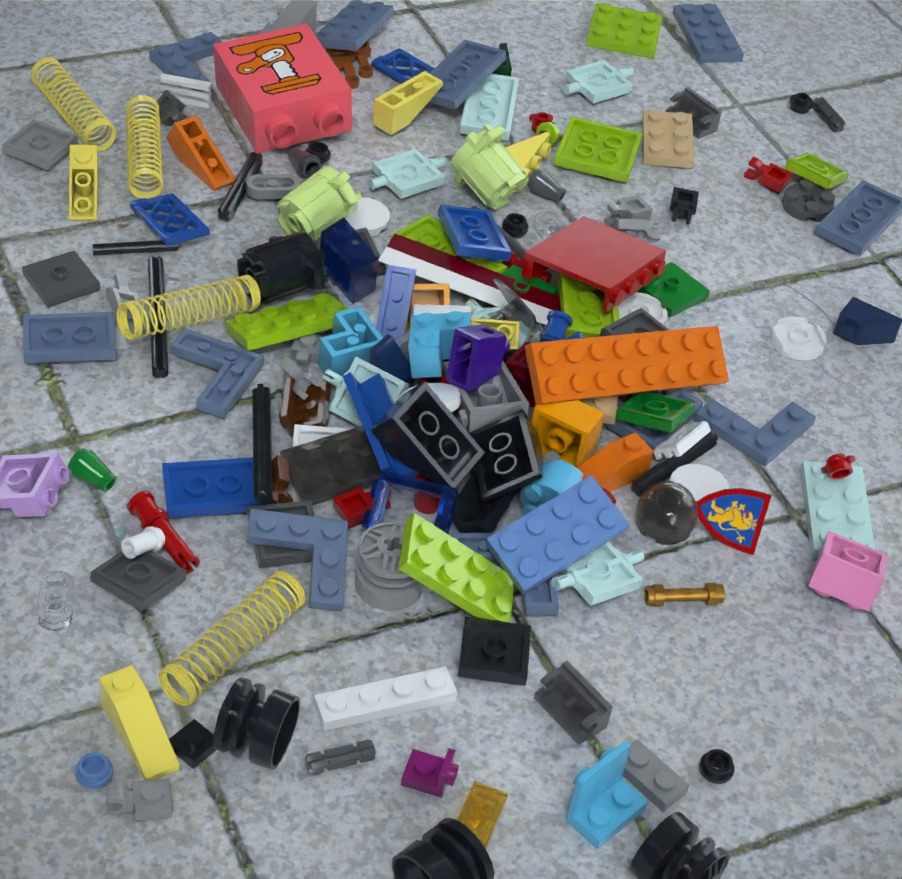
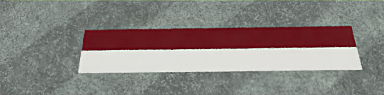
[379,233,561,326]

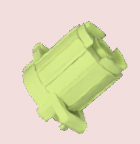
[449,124,529,210]
[275,166,362,242]

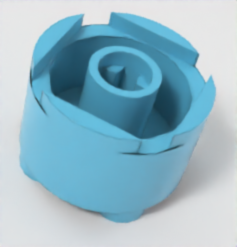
[520,459,584,516]

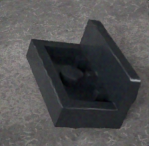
[448,473,517,533]

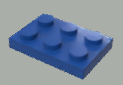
[437,204,511,262]
[162,457,261,518]

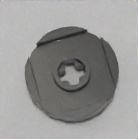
[782,179,835,222]

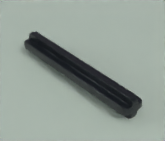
[217,152,263,221]
[631,431,718,496]

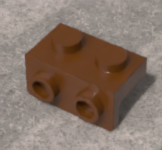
[279,377,331,438]

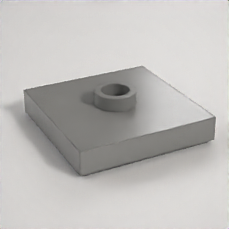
[2,119,78,170]

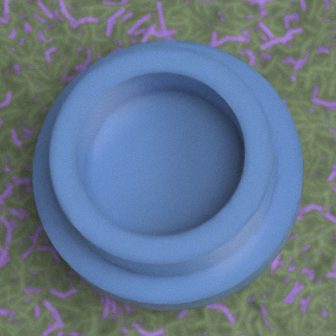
[75,752,113,789]

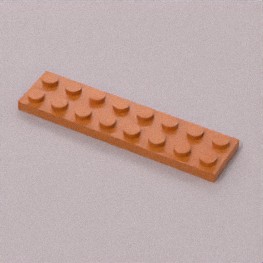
[525,326,729,405]

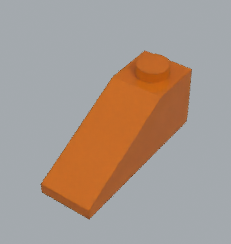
[166,115,235,191]
[577,432,654,494]

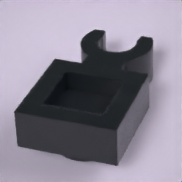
[669,187,699,225]

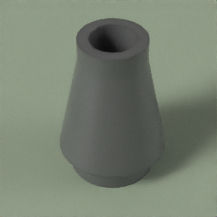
[288,147,321,178]
[527,168,566,203]

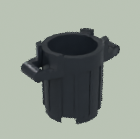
[237,231,329,303]

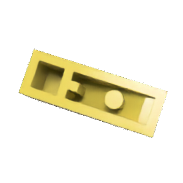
[373,71,443,135]
[99,665,180,780]

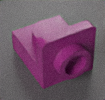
[401,748,459,798]

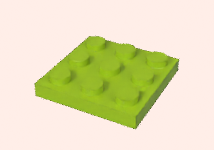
[586,3,663,59]
[553,116,643,183]

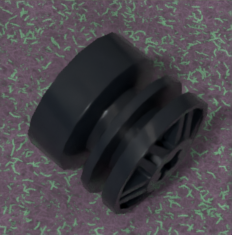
[213,677,300,770]
[629,812,730,879]
[392,818,495,879]

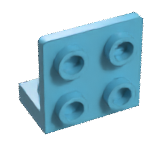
[566,741,648,850]

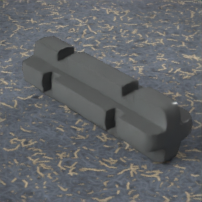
[813,97,846,132]
[305,739,376,775]

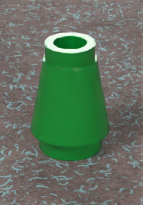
[68,448,117,492]

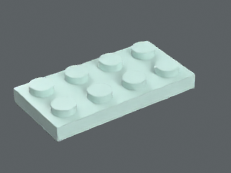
[460,74,519,141]
[801,460,875,558]

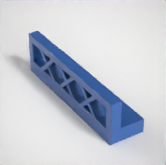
[343,372,420,487]

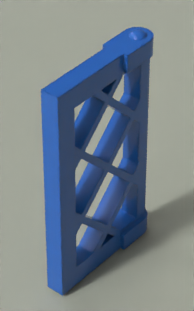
[371,48,434,83]
[130,193,210,246]

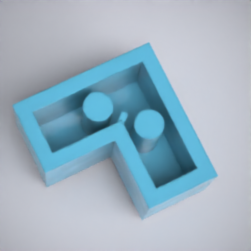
[318,306,383,379]
[408,311,472,378]

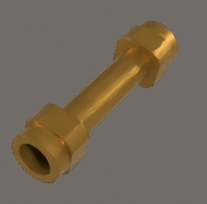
[644,582,725,607]

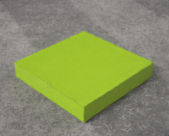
[784,152,849,189]

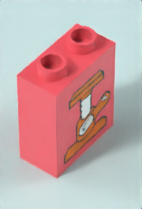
[213,24,352,154]

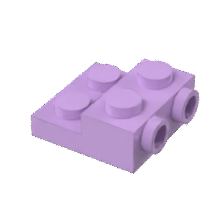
[0,452,70,517]

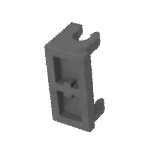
[666,87,722,139]
[534,660,613,745]

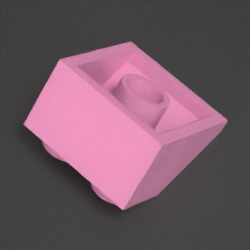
[808,531,888,612]

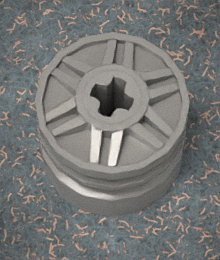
[355,522,423,611]

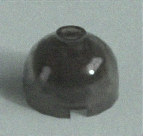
[635,481,698,545]

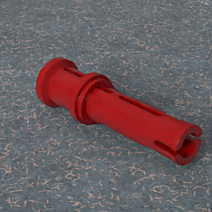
[127,490,200,574]

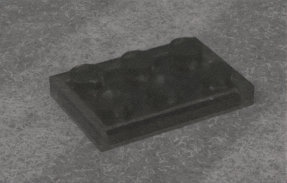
[280,425,390,506]

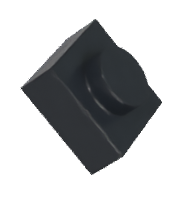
[169,719,216,769]

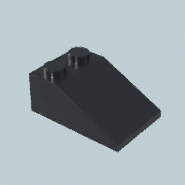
[371,382,485,492]
[469,409,543,502]

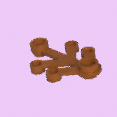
[324,41,373,89]

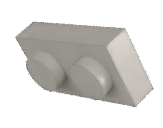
[623,739,689,812]

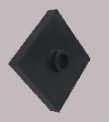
[458,616,531,686]

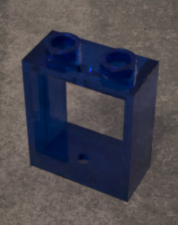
[320,217,379,304]
[362,471,459,535]

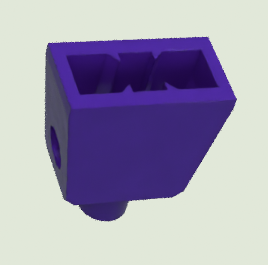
[446,324,510,392]

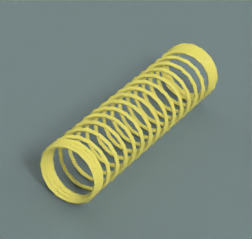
[30,57,116,152]
[126,95,163,199]
[117,275,261,341]
[158,571,306,707]

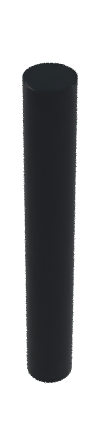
[92,240,178,255]

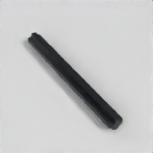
[148,256,168,378]
[252,383,273,505]

